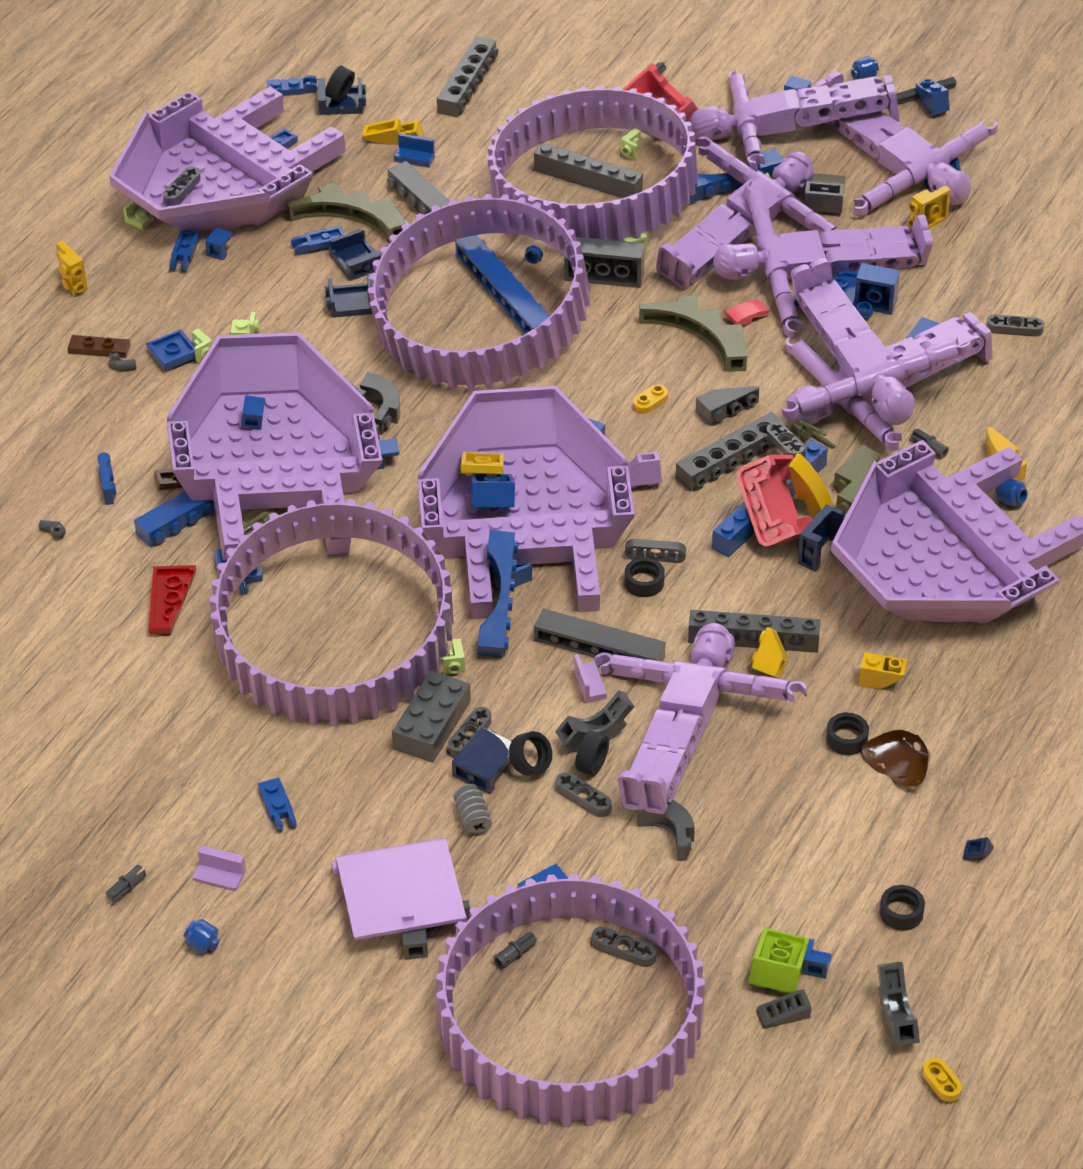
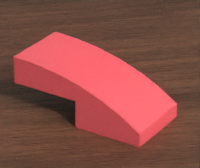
[724,299,770,325]

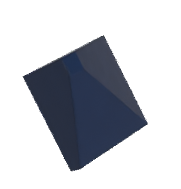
[963,837,994,860]

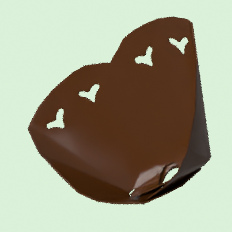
[862,730,931,787]

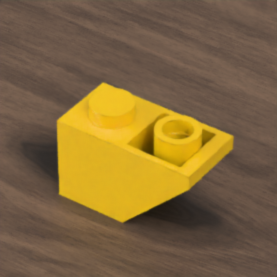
[751,627,788,679]
[859,652,908,689]

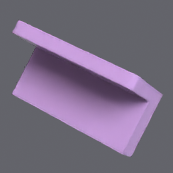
[574,655,607,704]
[193,845,246,891]

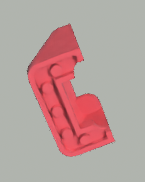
[622,63,698,122]
[737,455,813,546]

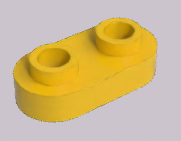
[633,385,668,414]
[922,1058,962,1102]

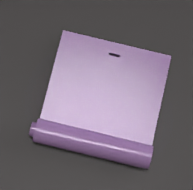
[332,838,467,941]

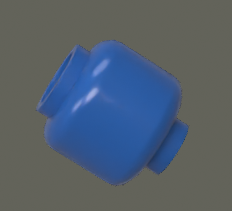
[851,56,879,80]
[995,479,1028,507]
[183,919,220,954]

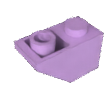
[628,452,662,489]

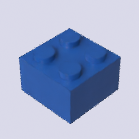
[854,263,900,315]
[470,474,515,510]

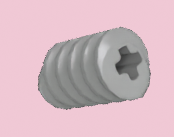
[453,784,492,834]

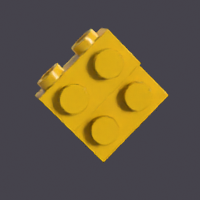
[907,186,951,229]
[56,240,88,296]
[461,452,504,477]

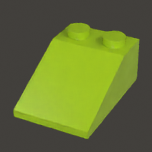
[748,927,810,994]

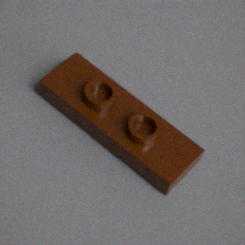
[68,335,131,358]

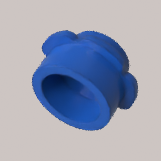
[525,245,543,264]
[856,302,874,320]

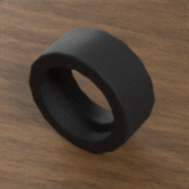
[325,65,355,102]
[625,557,665,597]
[826,712,869,755]
[575,730,609,776]
[509,731,553,776]
[879,885,925,931]

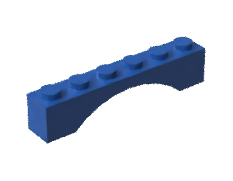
[689,148,783,203]
[477,530,519,657]

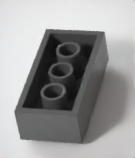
[564,237,645,288]
[392,671,471,763]

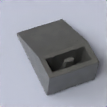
[804,173,846,214]

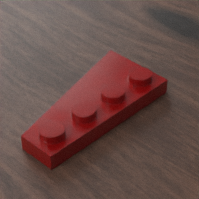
[149,565,197,634]

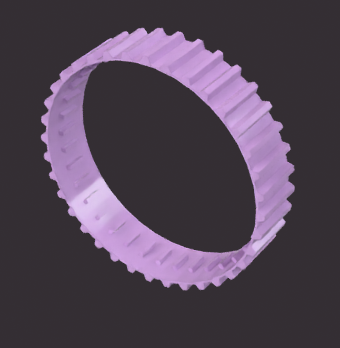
[487,86,698,241]
[368,194,590,390]
[210,498,454,726]
[436,874,705,1127]

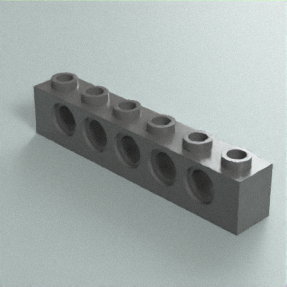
[437,36,498,117]
[675,412,787,491]
[688,610,821,653]

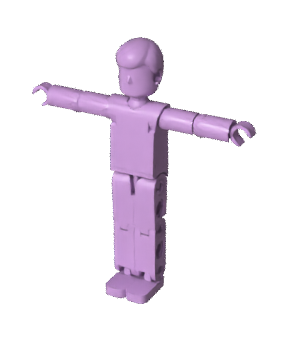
[689,70,899,171]
[812,71,997,216]
[656,137,841,290]
[713,179,933,338]
[782,258,972,425]
[786,312,992,451]
[594,623,807,814]

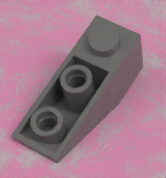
[696,386,759,426]

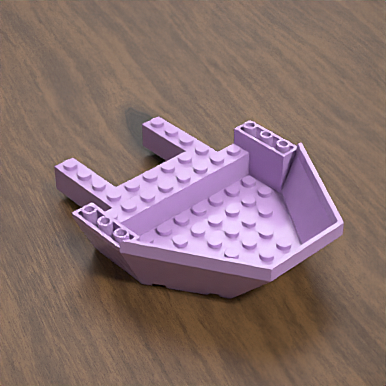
[109,86,345,233]
[167,333,382,561]
[418,386,635,619]
[830,440,1083,624]

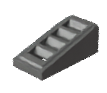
[757,989,811,1028]

